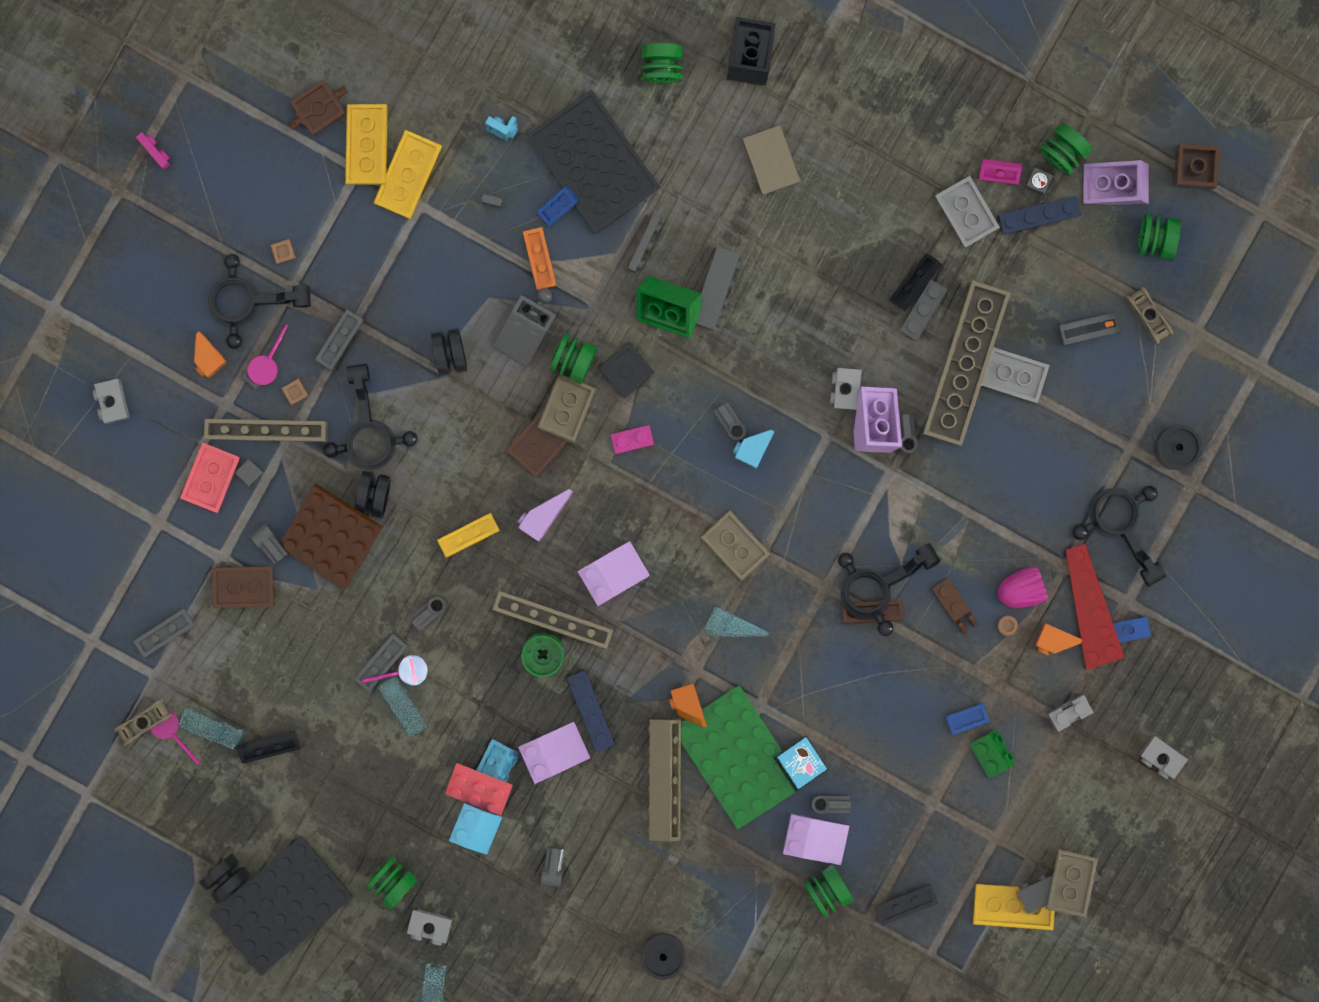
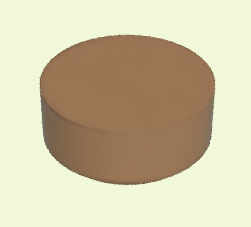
[997,616,1018,636]

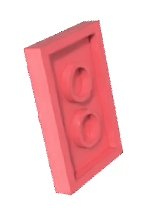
[180,442,241,513]
[445,763,513,816]

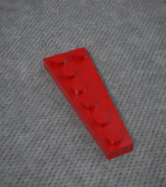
[1066,543,1125,670]

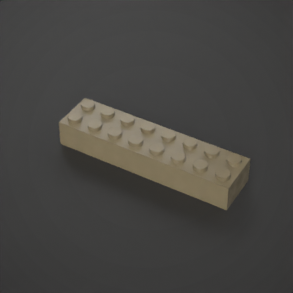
[922,280,1011,447]

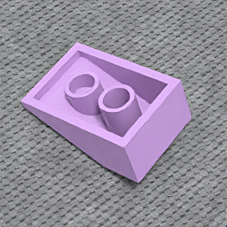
[1083,160,1149,205]
[854,387,902,453]
[518,489,573,542]
[578,541,650,606]
[518,722,590,784]
[782,813,849,865]

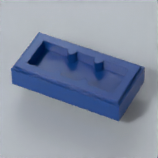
[536,186,579,227]
[1113,617,1151,642]
[945,703,990,735]

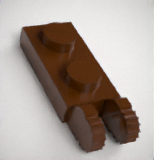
[932,578,978,634]

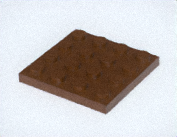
[280,483,383,590]

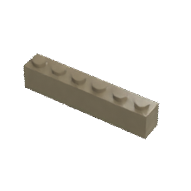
[204,419,328,442]
[492,591,613,649]
[648,719,681,842]

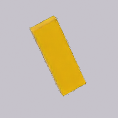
[437,513,500,558]

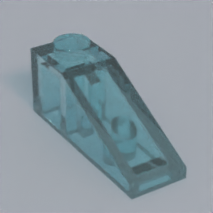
[705,607,770,638]
[378,676,428,737]
[422,963,447,1002]

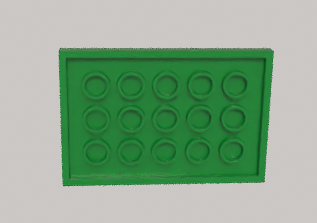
[681,685,797,830]

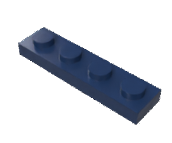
[998,196,1081,235]
[567,670,615,752]

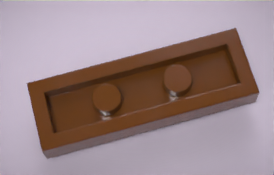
[842,600,904,624]

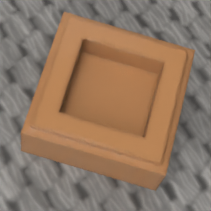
[270,239,296,265]
[281,378,309,406]

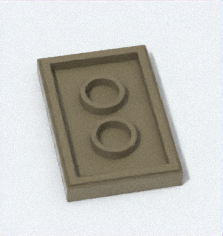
[743,125,800,195]
[537,374,596,444]
[700,510,770,581]
[1046,850,1098,918]

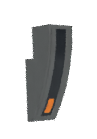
[1058,313,1120,346]

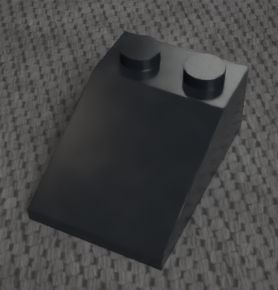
[727,17,775,86]

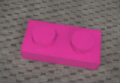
[136,132,170,170]
[979,159,1022,185]
[611,425,654,454]

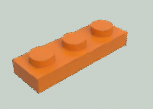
[523,227,557,291]

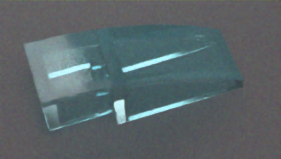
[178,708,246,750]

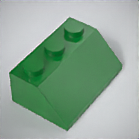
[637,276,701,338]

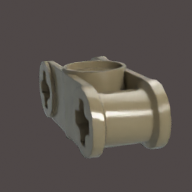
[1125,286,1174,345]
[114,699,173,747]

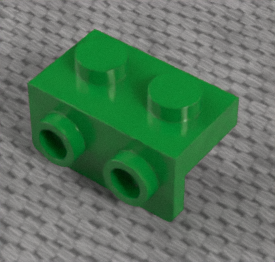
[969,729,1015,779]

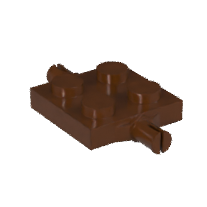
[287,80,348,136]

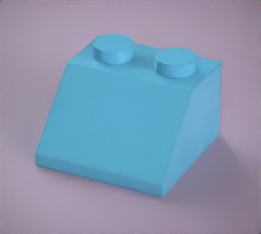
[733,430,774,469]
[449,802,502,854]

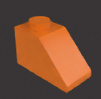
[194,331,228,378]
[1034,623,1082,655]
[669,684,707,728]

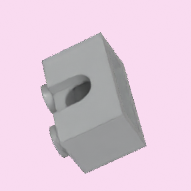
[830,368,862,411]
[93,379,130,424]
[1046,694,1094,732]
[1138,735,1188,779]
[407,908,453,946]

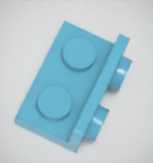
[485,116,518,142]
[476,739,519,782]

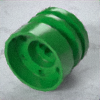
[641,43,683,85]
[1039,122,1093,176]
[1137,213,1181,261]
[550,333,598,385]
[521,632,564,677]
[365,857,418,911]
[804,864,854,918]

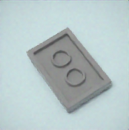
[935,176,1000,248]
[981,347,1050,404]

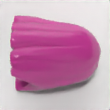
[998,567,1048,608]

